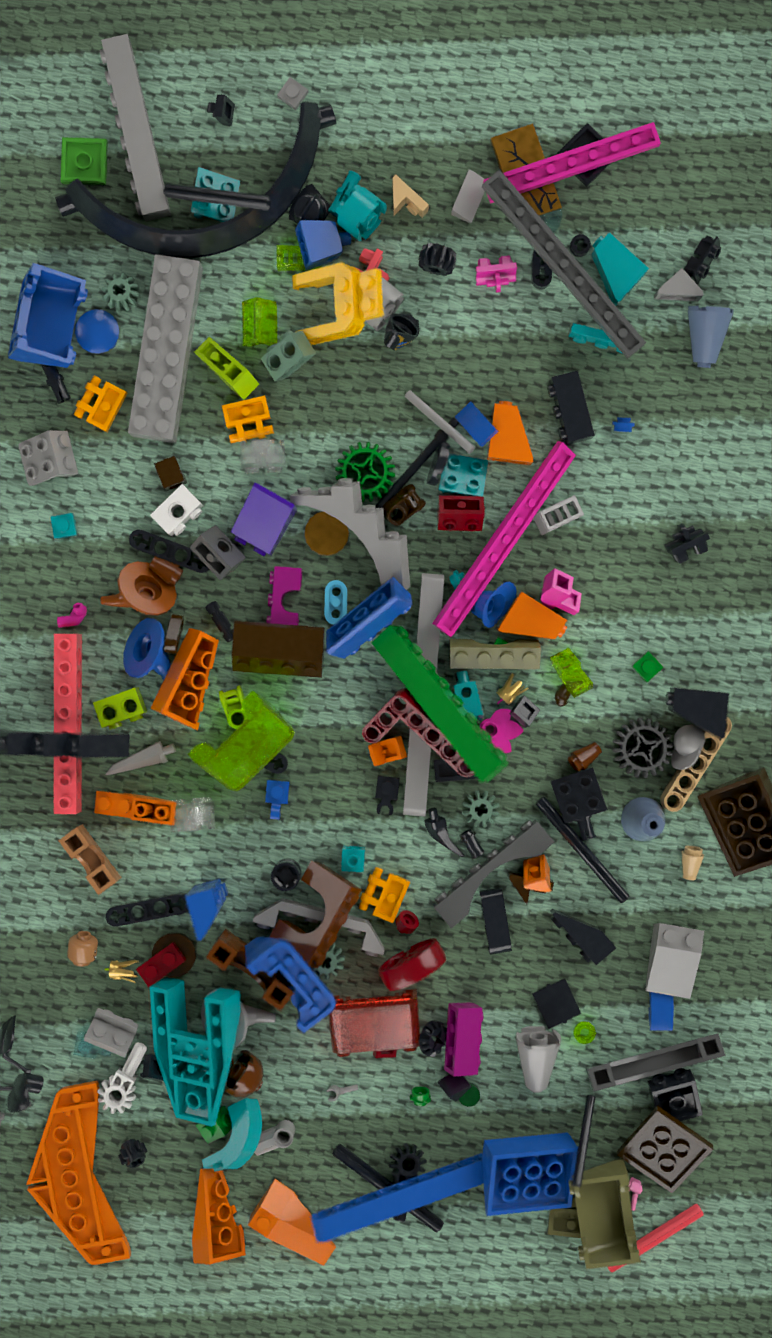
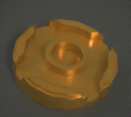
[304,511,349,556]

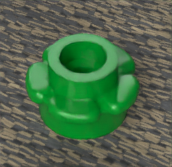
[409,1086,431,1107]

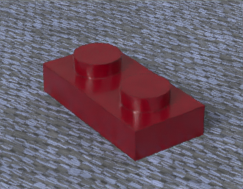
[136,941,186,987]

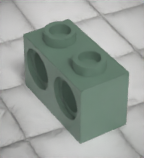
[261,330,316,381]

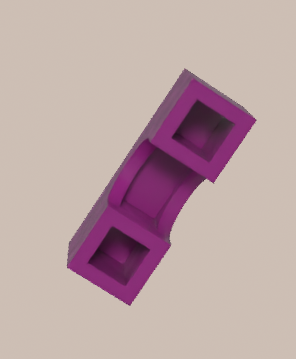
[266,566,303,625]

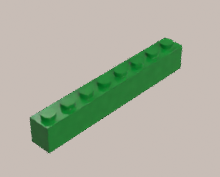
[372,625,509,783]

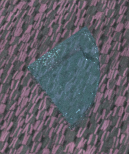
[540,209,562,233]

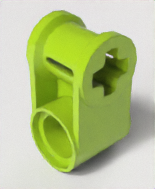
[219,685,249,729]

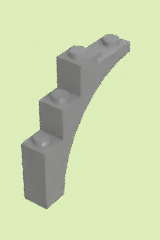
[290,478,410,590]

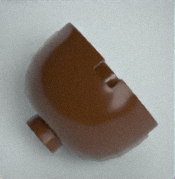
[224,1050,263,1097]

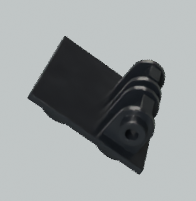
[550,767,608,824]

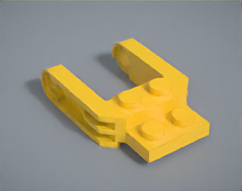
[292,262,383,345]

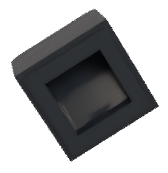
[438,1074,472,1102]

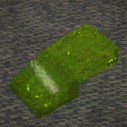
[550,648,593,698]

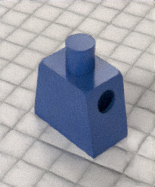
[295,220,351,270]

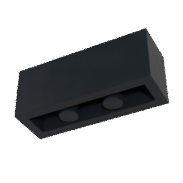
[547,370,595,446]

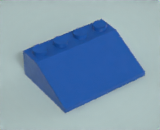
[482,1132,578,1216]

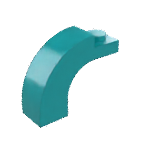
[202,1098,262,1171]

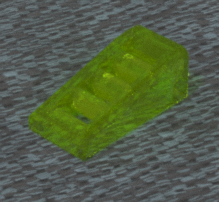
[277,245,322,271]

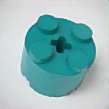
[336,185,387,242]

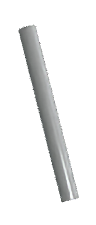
[405,390,475,454]

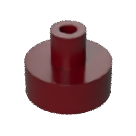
[395,910,419,934]

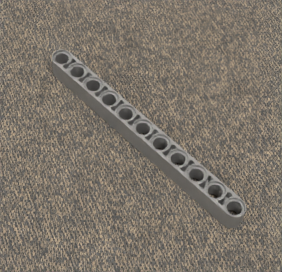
[403,573,444,817]

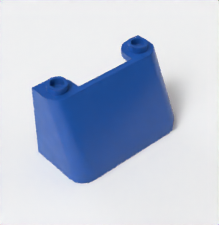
[8,263,88,368]
[245,937,335,1033]

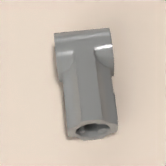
[254,1120,295,1156]

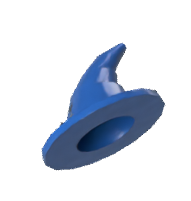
[123,618,171,681]

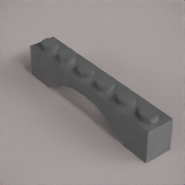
[433,819,555,928]
[586,1033,726,1092]

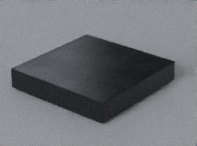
[556,123,611,187]

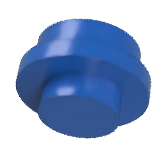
[612,417,635,432]

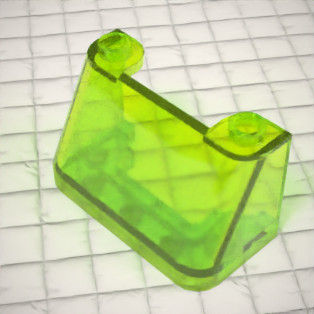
[187,690,294,791]

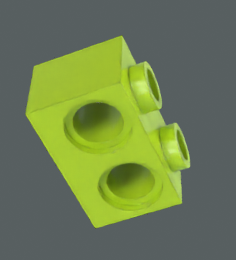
[93,687,147,730]

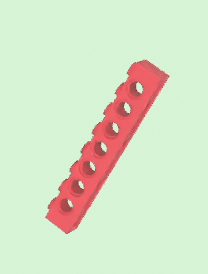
[54,634,82,814]

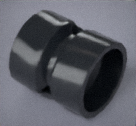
[271,858,302,891]

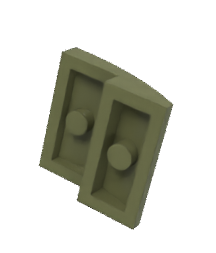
[547,1195,581,1238]

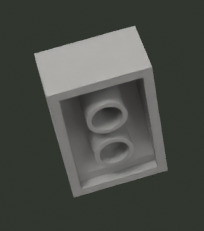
[645,923,704,999]

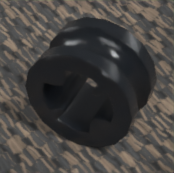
[570,234,591,257]

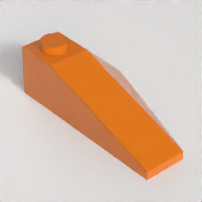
[192,1168,246,1265]
[248,1179,336,1266]

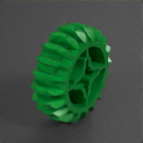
[335,442,395,503]

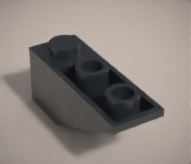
[550,909,616,965]

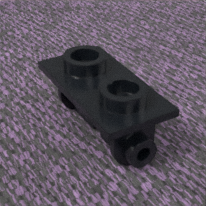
[684,236,721,285]

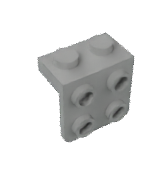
[19,430,78,486]

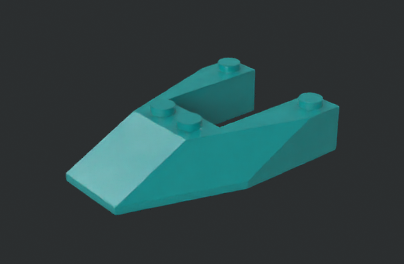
[150,977,241,1127]

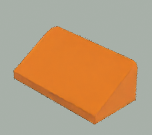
[523,854,551,892]

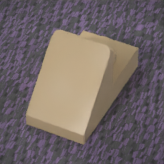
[393,175,429,218]

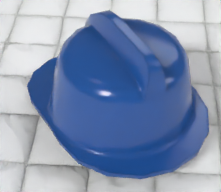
[471,582,517,628]

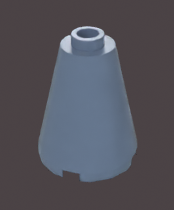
[688,306,734,368]
[621,797,665,841]

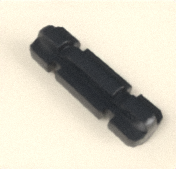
[206,601,233,642]

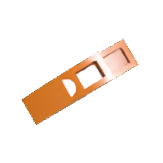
[94,791,176,825]

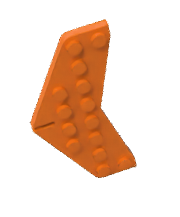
[26,1080,131,1265]

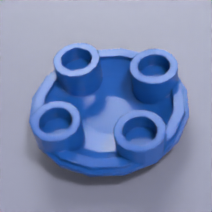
[75,309,119,354]

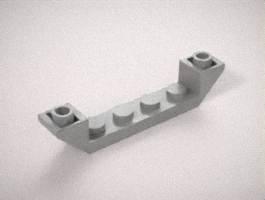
[253,898,384,957]

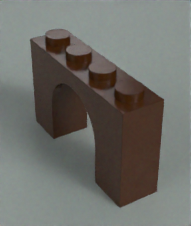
[269,860,362,969]
[206,928,295,1011]

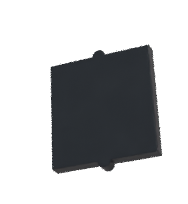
[532,978,581,1029]

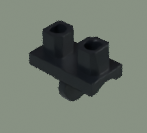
[664,523,710,564]

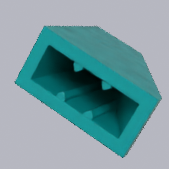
[591,232,649,306]

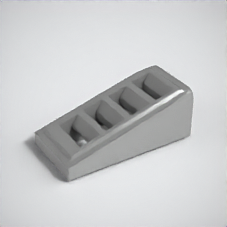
[533,495,584,535]

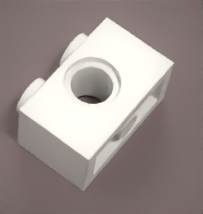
[150,484,203,536]

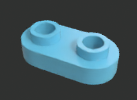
[324,580,347,625]

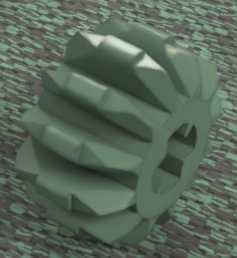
[102,273,141,312]
[462,790,500,828]
[312,942,345,980]

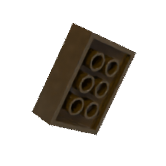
[697,767,772,877]

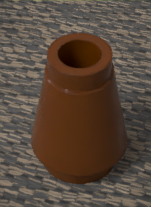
[148,556,184,586]
[568,742,602,772]

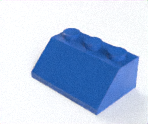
[185,878,228,941]

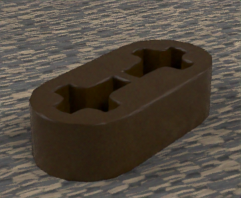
[164,614,184,654]

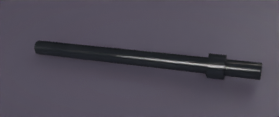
[375,417,459,508]

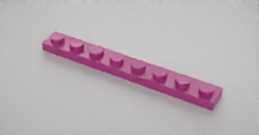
[483,122,661,204]

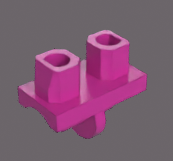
[476,255,517,293]

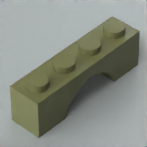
[449,639,541,669]

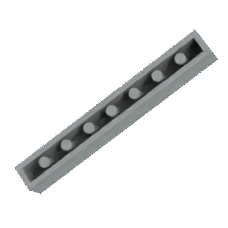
[100,34,171,222]

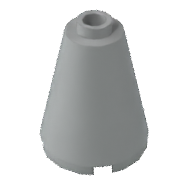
[516,1026,561,1093]

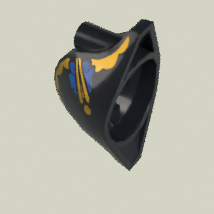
[384,314,419,351]

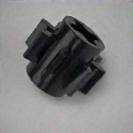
[118,1139,147,1168]

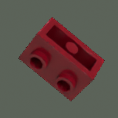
[437,495,485,532]

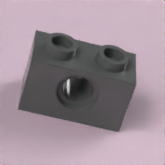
[190,525,246,580]

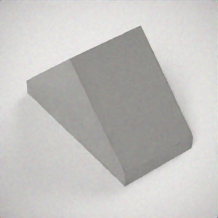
[654,268,703,301]

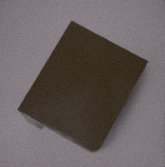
[154,456,187,491]

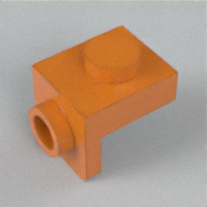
[368,736,407,766]

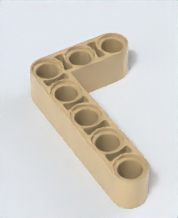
[660,717,732,812]

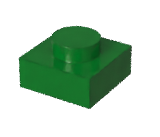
[631,651,664,683]

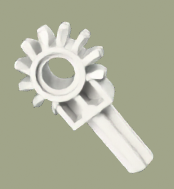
[98,1042,147,1114]

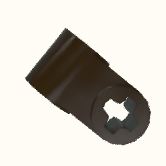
[382,484,426,526]

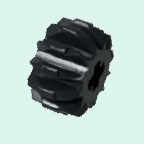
[418,243,457,276]

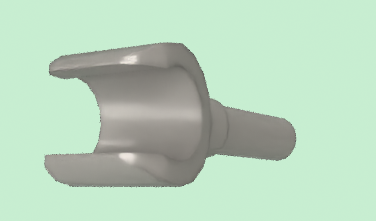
[326,1084,358,1102]

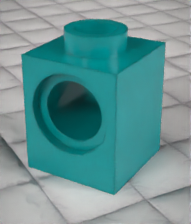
[341,845,365,872]

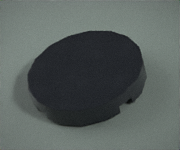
[427,441,450,486]

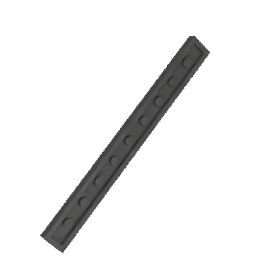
[482,170,646,359]

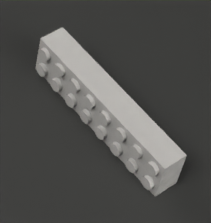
[128,254,203,443]

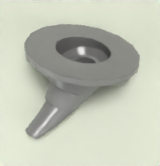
[201,988,276,1048]

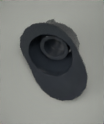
[289,184,330,225]

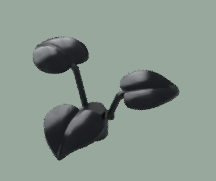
[0,1015,44,1113]

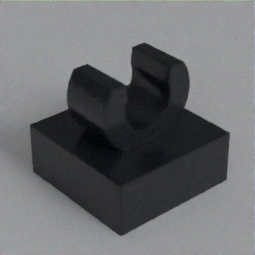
[207,94,235,126]
[140,1054,164,1081]

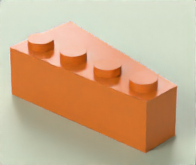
[150,628,219,730]

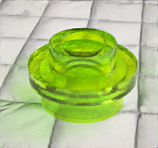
[573,1021,596,1044]

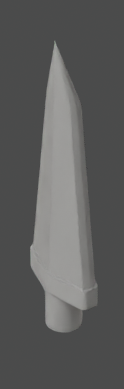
[106,741,176,775]

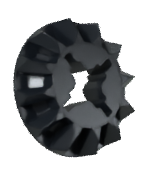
[419,1020,447,1057]

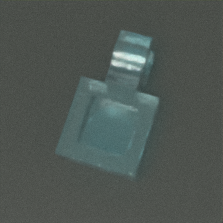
[73,1031,112,1059]

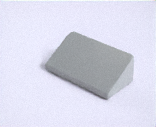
[451,170,485,223]

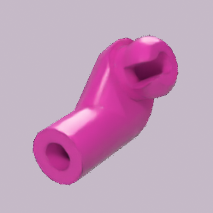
[57,602,87,628]

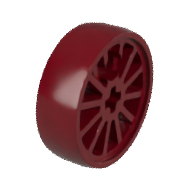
[378,938,446,991]

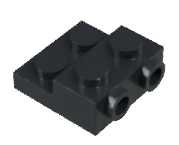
[647,1068,703,1121]

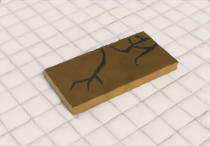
[490,123,562,217]

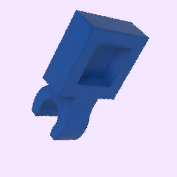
[265,780,290,819]

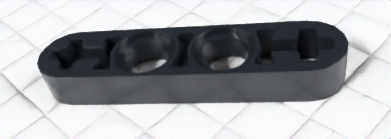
[129,529,210,573]
[106,893,189,927]

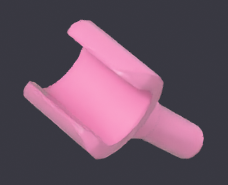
[629,1177,642,1211]

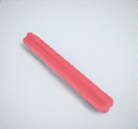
[608,1204,704,1273]

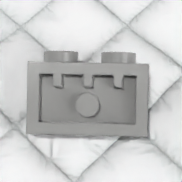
[84,1008,139,1057]

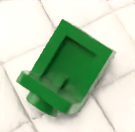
[195,1106,232,1144]

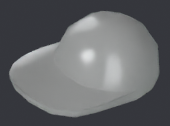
[671,724,705,770]

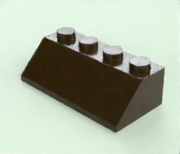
[232,621,325,678]

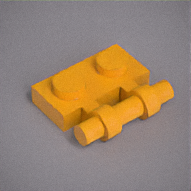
[73,375,128,432]
[222,395,274,444]
[358,867,410,923]

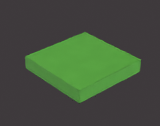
[61,137,108,185]

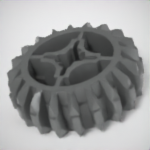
[612,718,673,778]

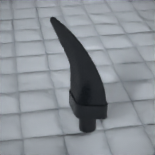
[424,807,464,857]

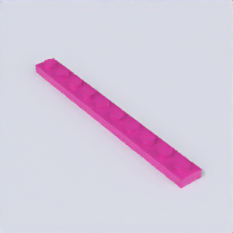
[432,441,576,638]

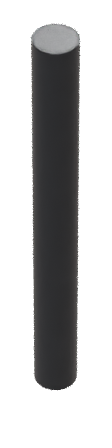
[572,1095,596,1187]

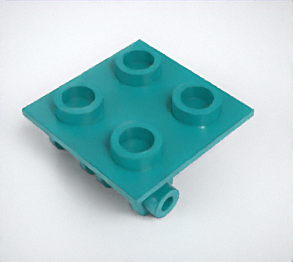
[190,167,240,222]
[438,453,489,497]

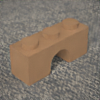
[58,824,122,895]

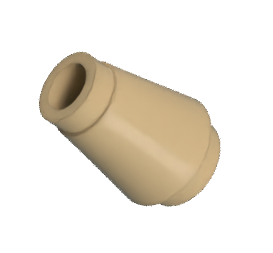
[682,846,704,880]

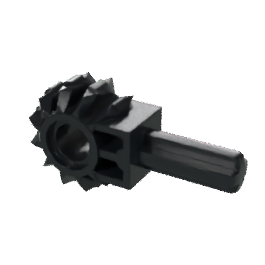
[388,1143,427,1222]

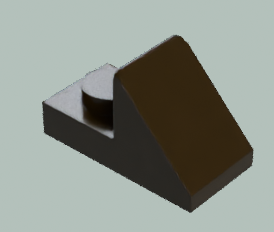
[507,872,554,905]

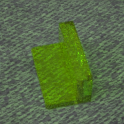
[242,297,278,347]

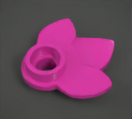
[479,709,523,753]

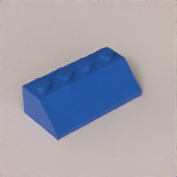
[326,577,412,659]

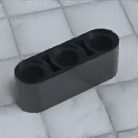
[479,888,512,955]

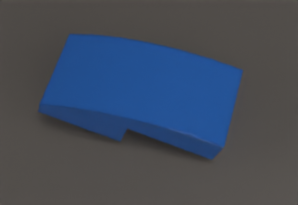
[455,401,498,447]
[648,992,674,1031]

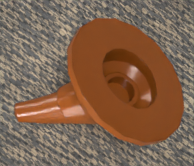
[100,561,177,616]

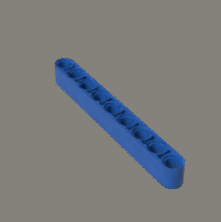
[311,1153,484,1242]

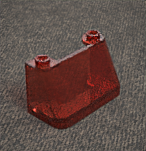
[328,989,420,1057]

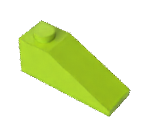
[194,337,259,400]

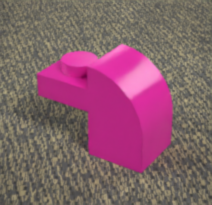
[541,568,582,615]

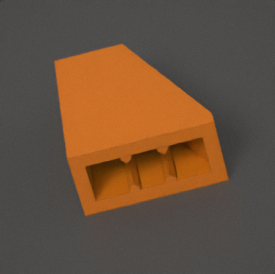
[487,401,533,465]
[497,592,567,640]

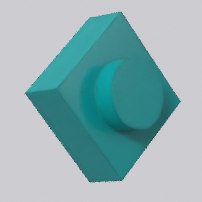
[50,513,77,539]

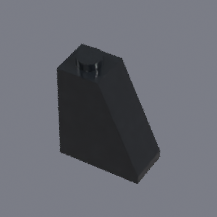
[665,687,729,739]

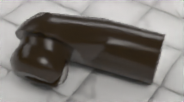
[554,681,584,707]

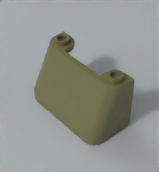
[568,1159,641,1269]

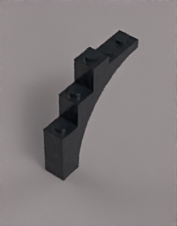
[0,729,130,758]

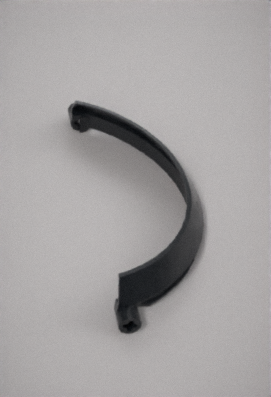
[55,102,337,258]

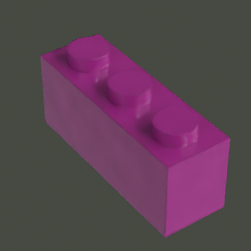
[444,1002,484,1076]

